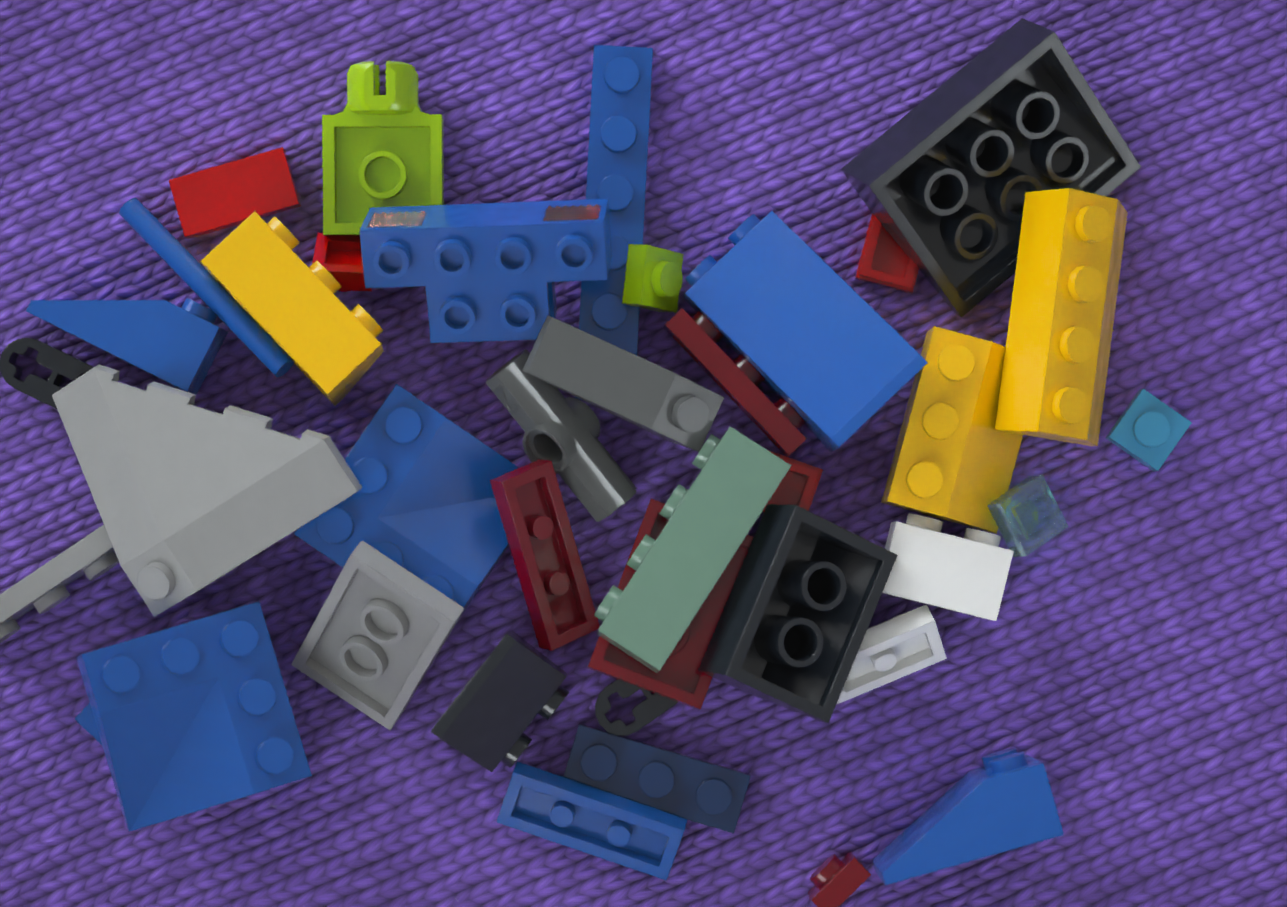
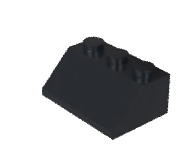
[698,504,898,723]

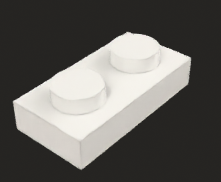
[837,604,947,704]

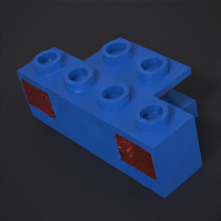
[359,199,612,343]

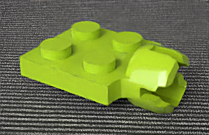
[322,61,444,235]

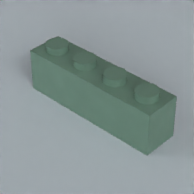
[593,426,791,673]

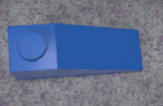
[26,298,228,395]

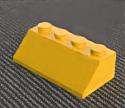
[995,188,1128,447]

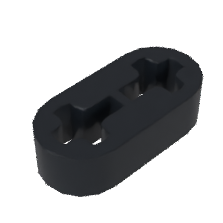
[0,338,94,409]
[595,679,678,736]

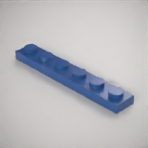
[575,45,653,401]

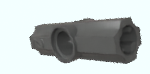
[485,349,637,522]

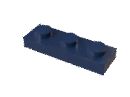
[564,723,751,833]

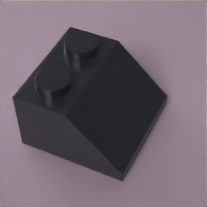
[431,631,569,772]

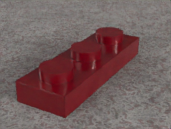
[664,308,807,457]
[490,459,600,651]

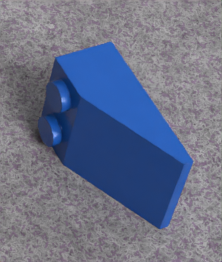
[872,748,1064,885]

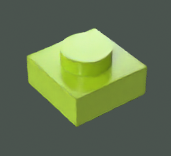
[622,244,683,313]

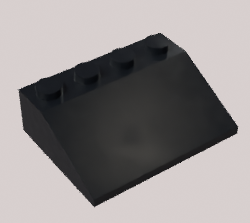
[841,18,1141,318]

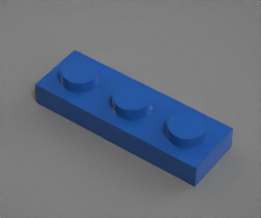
[497,761,687,881]

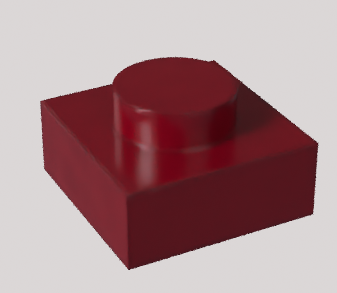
[808,852,871,907]

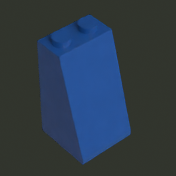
[684,211,928,452]

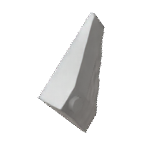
[52,364,363,617]

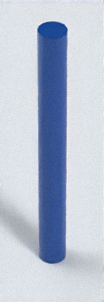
[119,198,294,377]

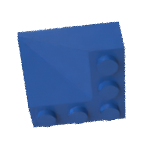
[294,384,519,620]
[76,601,312,832]

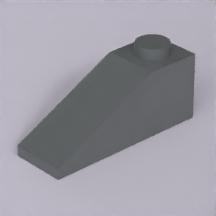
[522,316,724,452]

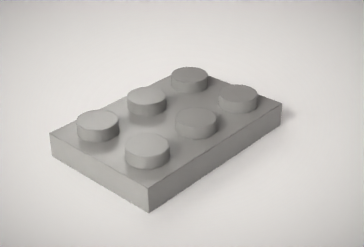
[291,541,465,730]

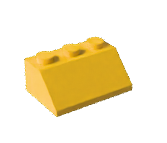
[201,211,384,406]
[881,326,1023,534]

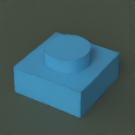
[1106,388,1192,472]

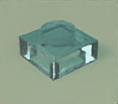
[987,475,1069,557]

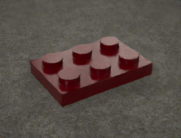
[588,499,753,710]

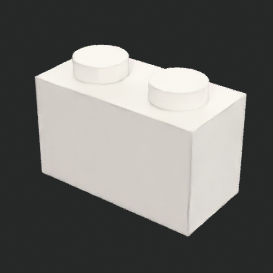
[882,513,1014,621]

